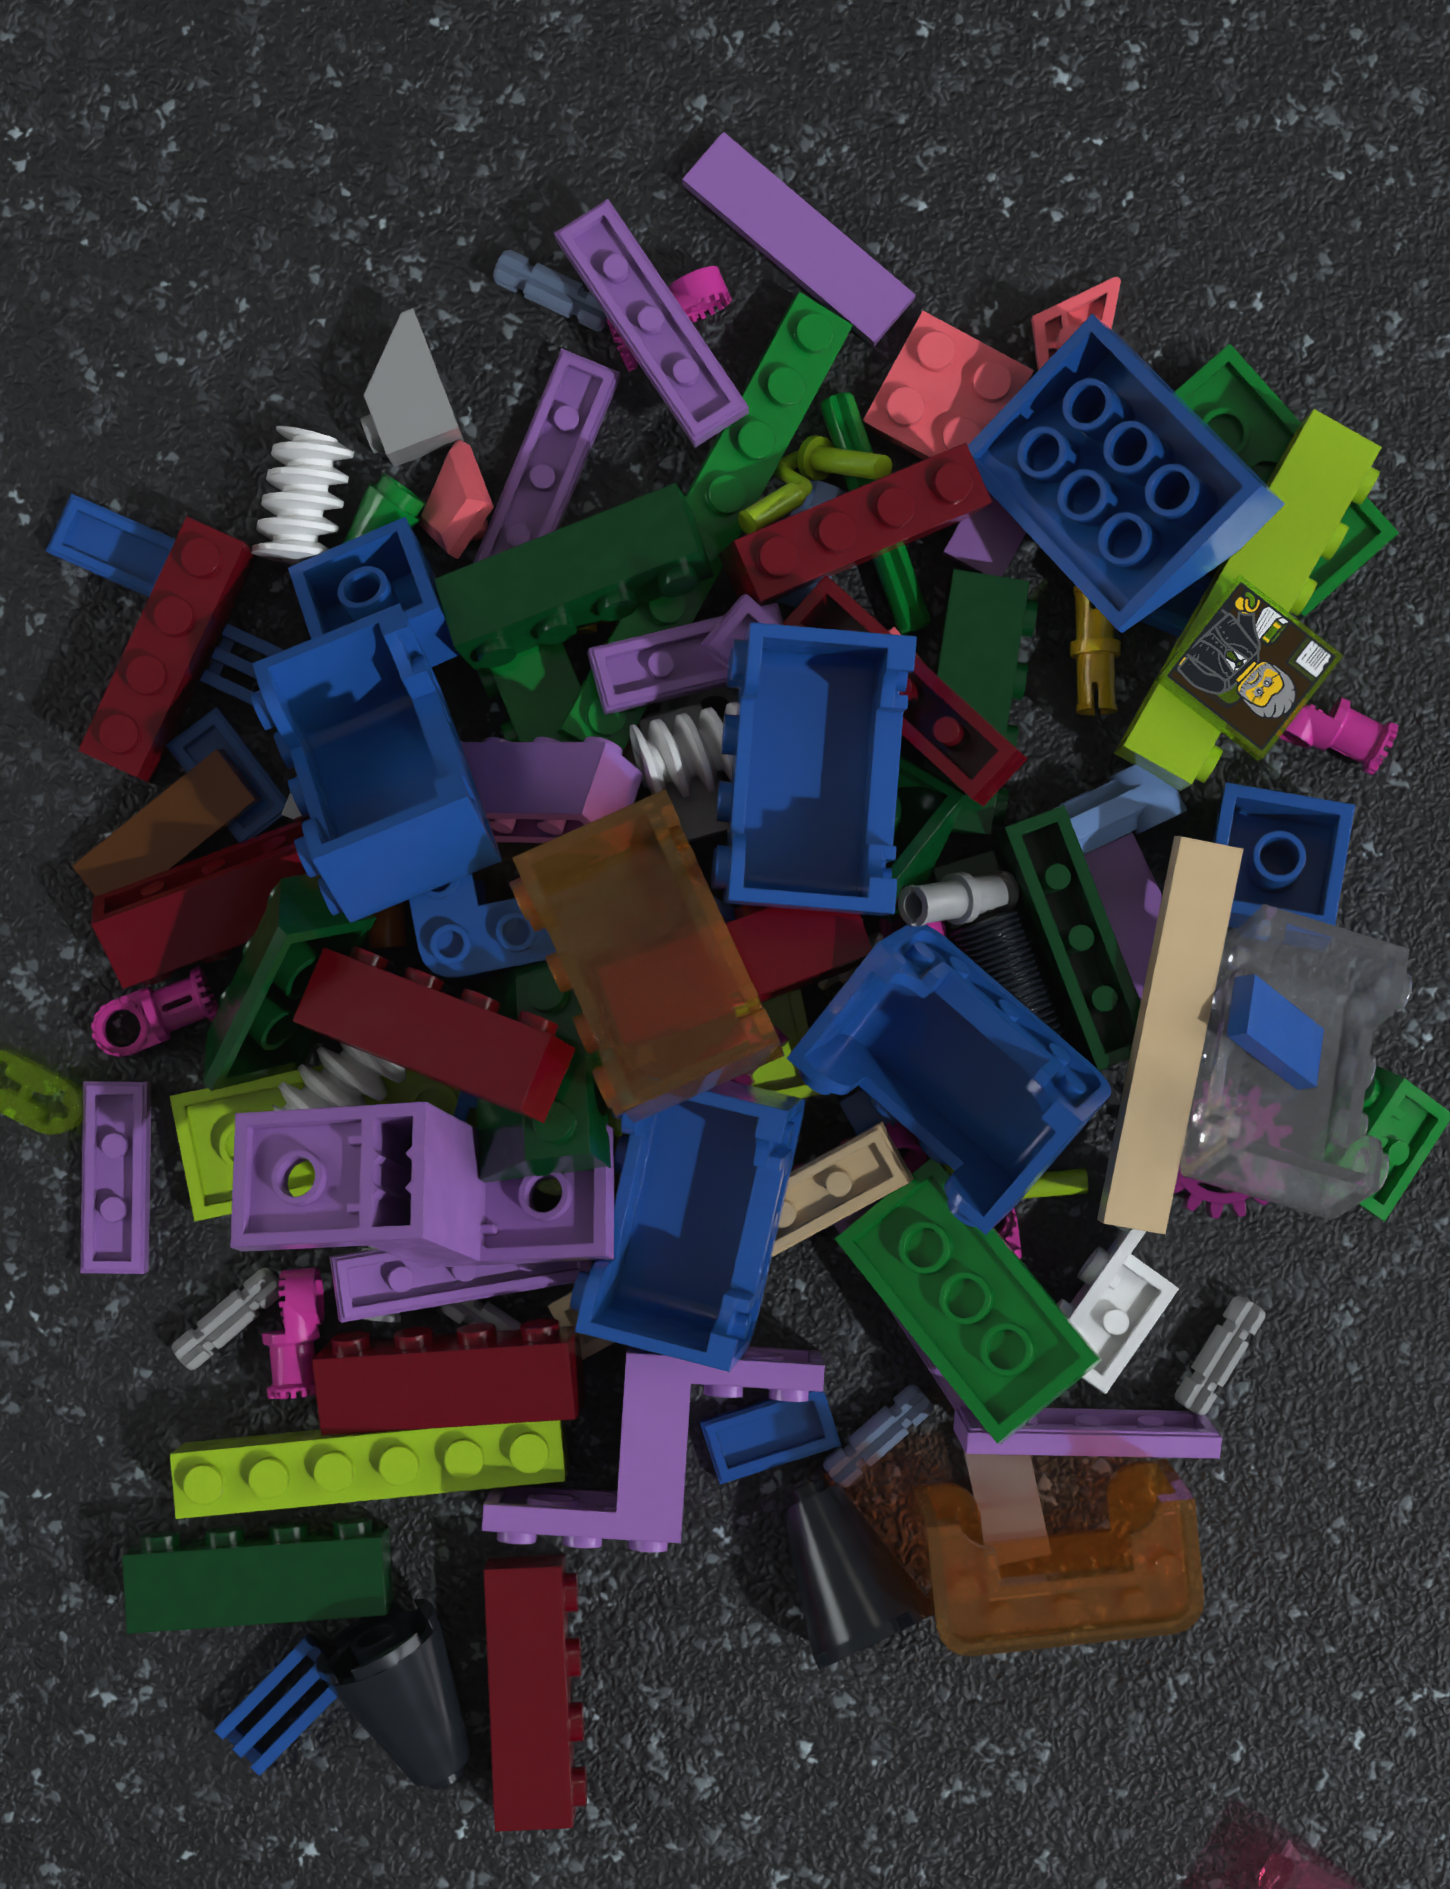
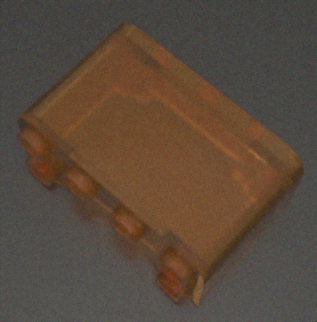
[509,789,784,1123]
[912,1459,1204,1656]

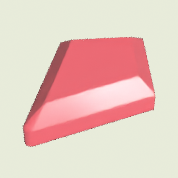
[1031,277,1121,371]
[419,439,494,559]

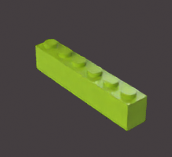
[1114,409,1382,791]
[170,1420,570,1519]

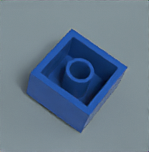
[288,517,461,667]
[1212,783,1355,944]

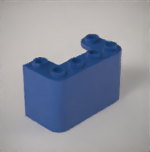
[250,603,502,923]
[711,622,917,916]
[409,802,683,980]
[787,924,1111,1235]
[570,1062,805,1372]

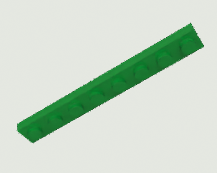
[557,292,853,752]

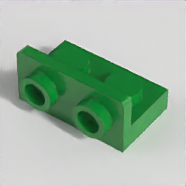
[1301,1063,1450,1222]

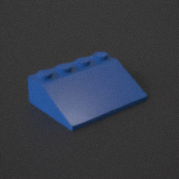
[968,314,1285,633]

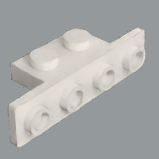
[1057,1226,1179,1394]

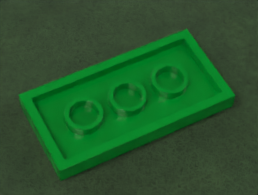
[1175,343,1399,620]
[835,1158,1102,1444]

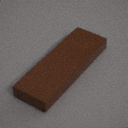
[72,749,262,897]

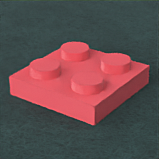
[862,311,1034,460]

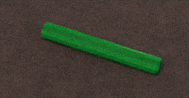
[821,392,931,636]

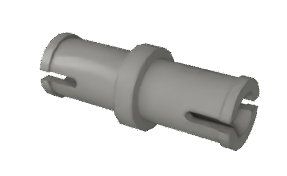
[898,871,1019,927]

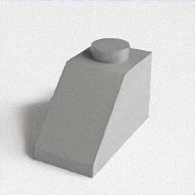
[360,308,464,467]

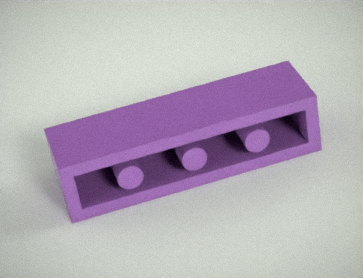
[460,737,644,845]

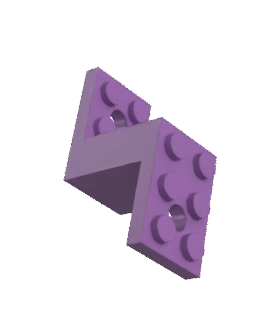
[230,1102,614,1268]
[482,1346,825,1552]

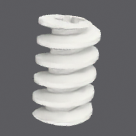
[251,426,354,565]
[630,701,738,803]
[272,1043,407,1111]

